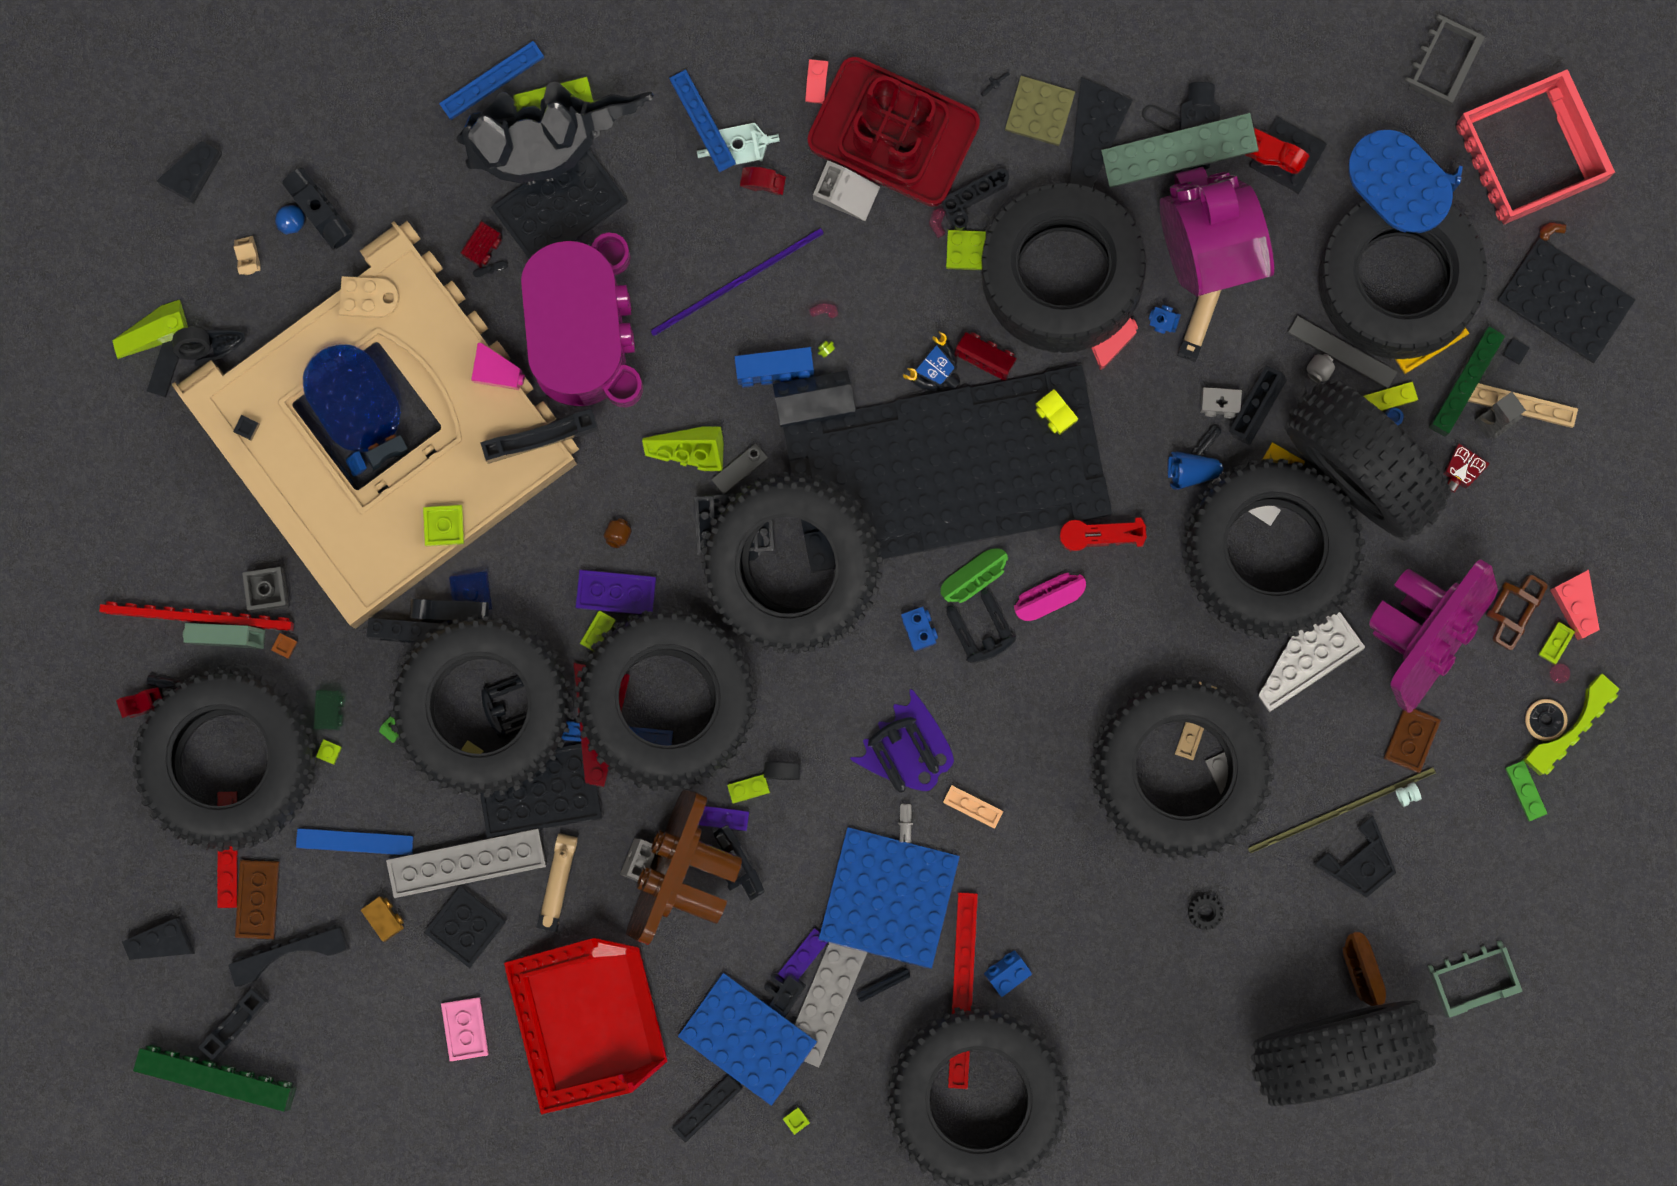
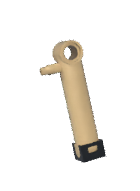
[1178,290,1221,362]
[536,833,578,932]

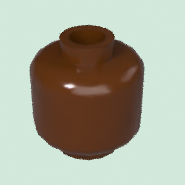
[603,519,632,548]

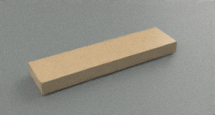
[1175,682,1217,761]

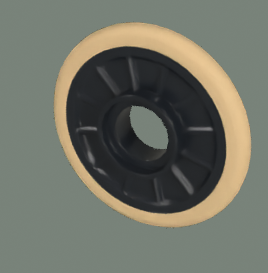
[1525,699,1568,741]

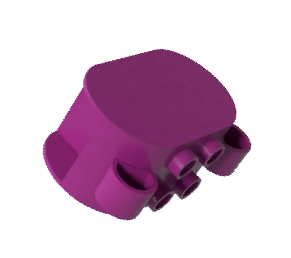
[1159,167,1274,297]
[521,233,643,408]

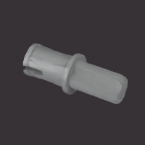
[898,804,913,842]

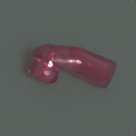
[929,209,946,238]
[809,303,839,318]

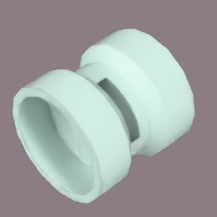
[1395,782,1422,807]

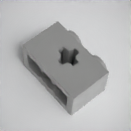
[1200,387,1242,418]
[620,838,655,882]

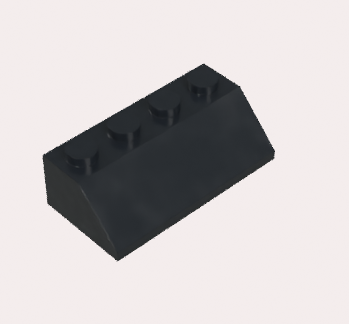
[773,370,856,427]

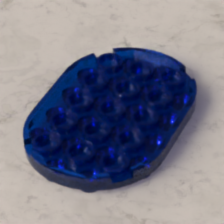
[302,343,400,452]

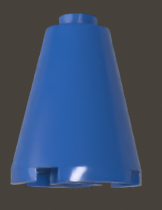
[1167,451,1223,490]

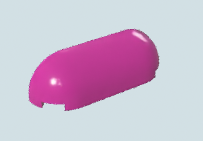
[1014,573,1086,621]

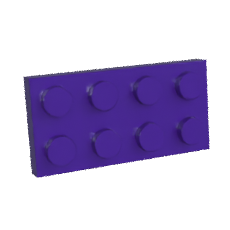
[576,570,656,615]

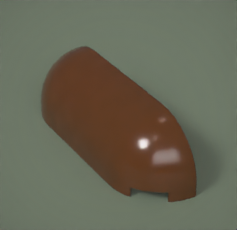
[1343,932,1386,1006]

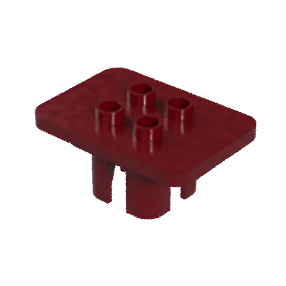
[807,57,980,207]

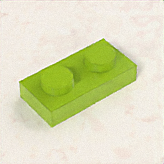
[580,610,616,652]
[1538,622,1575,665]
[727,774,770,804]

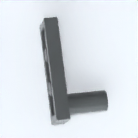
[712,443,768,494]

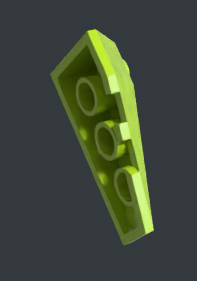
[112,300,188,359]
[642,427,724,471]

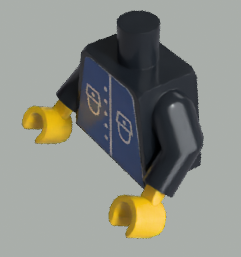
[903,331,961,390]

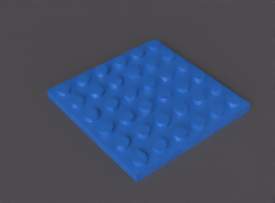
[819,827,960,969]

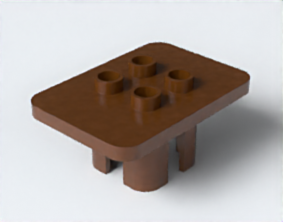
[626,790,742,945]

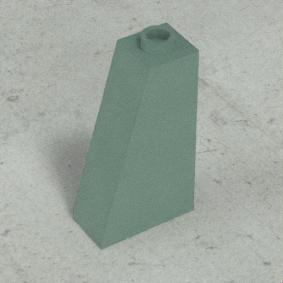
[183,623,265,649]

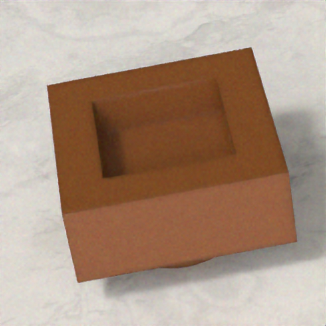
[271,633,298,659]

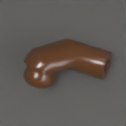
[1539,222,1566,241]

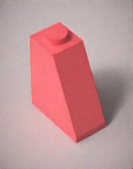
[1091,318,1138,370]

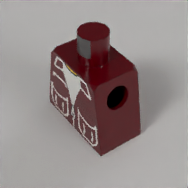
[1443,444,1489,493]

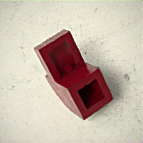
[740,167,786,195]
[116,687,162,718]

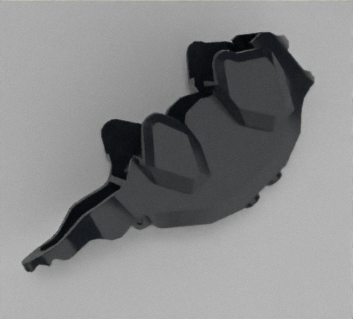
[457,82,654,185]

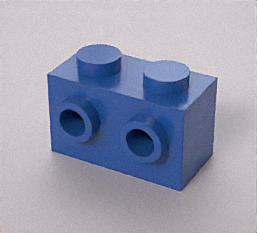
[901,607,938,652]

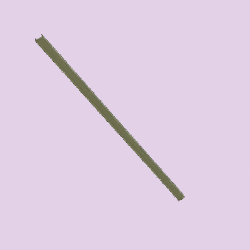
[1248,768,1435,853]

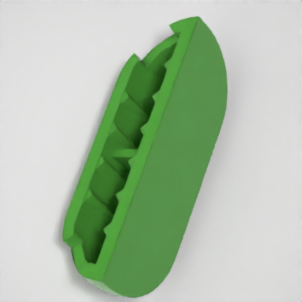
[941,549,1008,603]

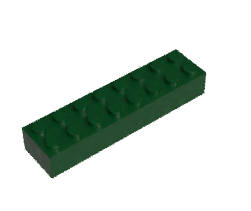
[133,1045,297,1112]

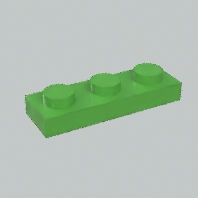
[1505,761,1547,822]

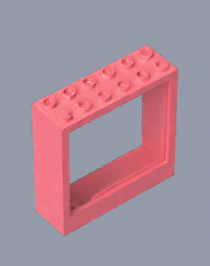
[1456,69,1615,225]

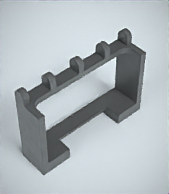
[1404,14,1485,107]

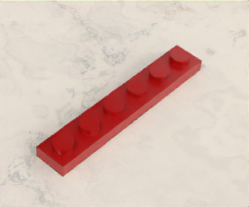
[217,792,238,908]

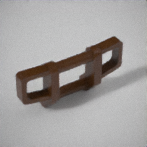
[1486,575,1548,650]

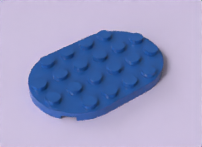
[1349,130,1453,233]

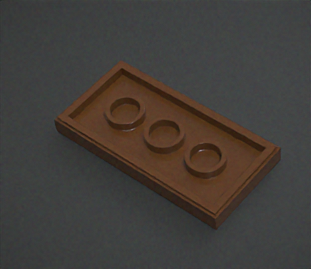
[235,860,280,939]

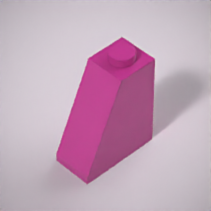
[471,343,525,390]

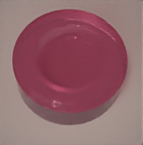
[1550,664,1570,684]

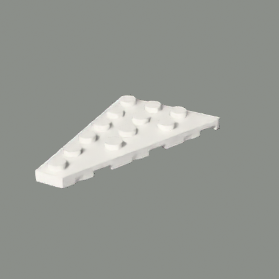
[1258,612,1365,712]

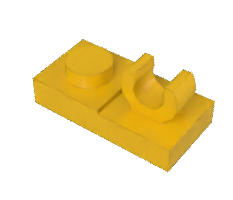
[1262,442,1305,465]

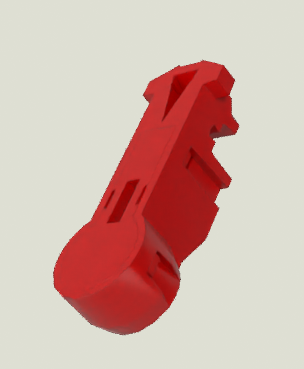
[1245,128,1310,174]
[1059,518,1147,551]

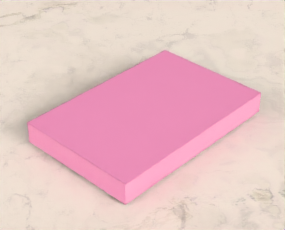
[441,997,489,1061]

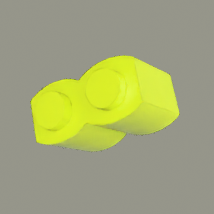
[1036,389,1078,435]

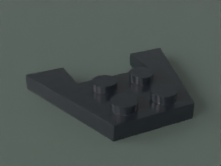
[1314,816,1396,898]

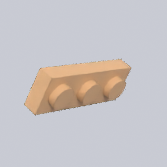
[943,785,1003,829]

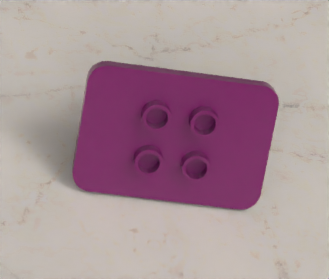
[1369,559,1498,713]

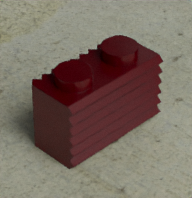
[460,221,502,268]

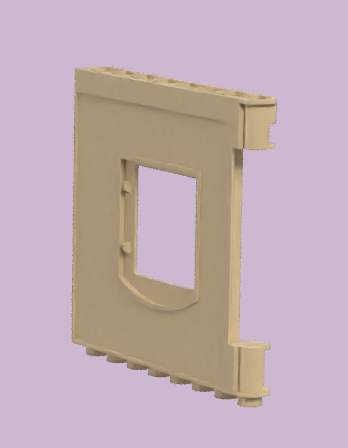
[172,221,579,629]

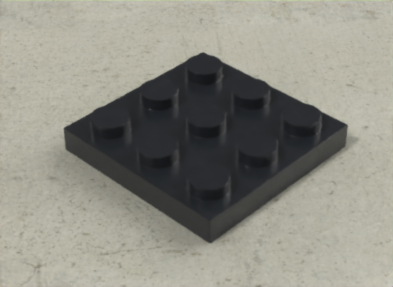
[1249,117,1327,194]
[424,887,506,969]

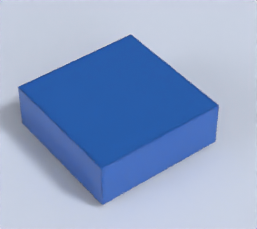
[346,451,367,477]

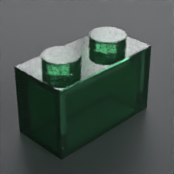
[314,690,345,731]

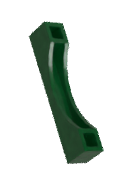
[1429,327,1505,437]

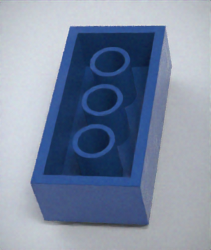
[735,347,814,387]

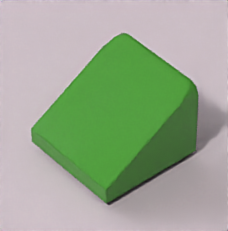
[379,716,399,743]

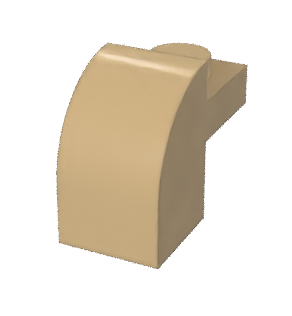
[234,236,261,275]

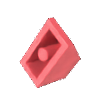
[805,59,828,104]

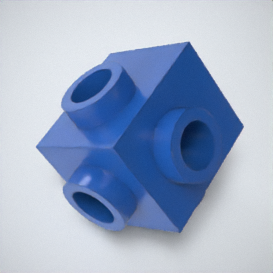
[1149,305,1181,334]

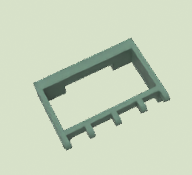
[1428,940,1523,1018]

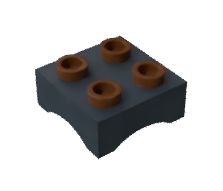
[366,434,408,471]

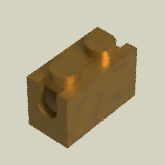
[361,896,404,942]

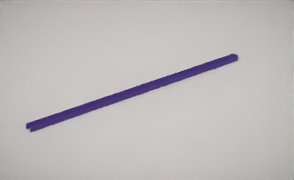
[651,228,824,336]

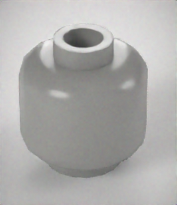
[1307,354,1335,383]

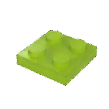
[946,230,986,270]
[423,505,464,546]

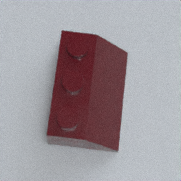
[955,332,1017,381]

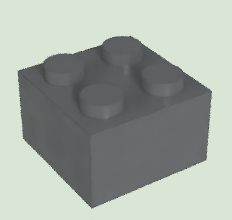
[242,567,289,613]

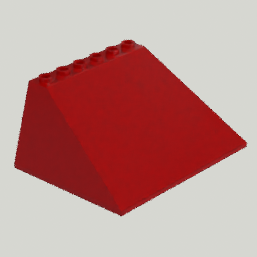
[504,938,667,1114]

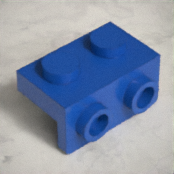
[984,951,1032,997]

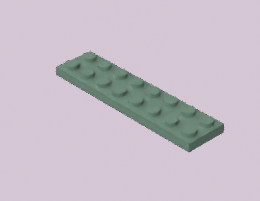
[1101,113,1259,188]

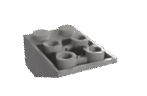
[813,161,880,221]

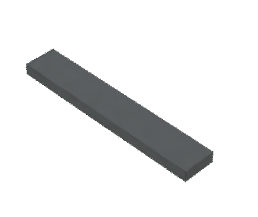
[1288,316,1397,389]

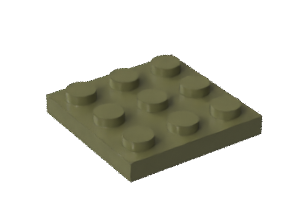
[1005,76,1075,146]

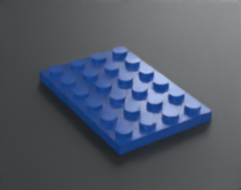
[678,973,817,1106]

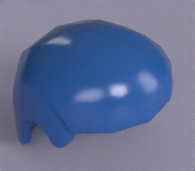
[275,205,305,235]

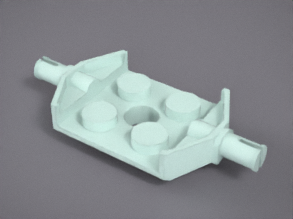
[697,123,780,165]

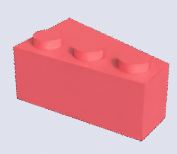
[1550,570,1600,640]

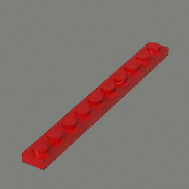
[99,601,294,631]
[948,893,978,1089]

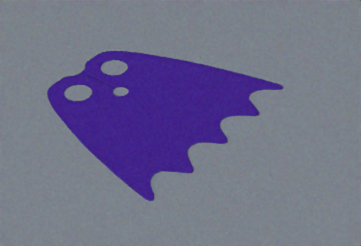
[850,689,954,791]

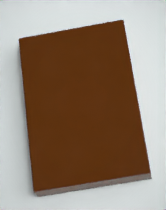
[1383,709,1441,773]

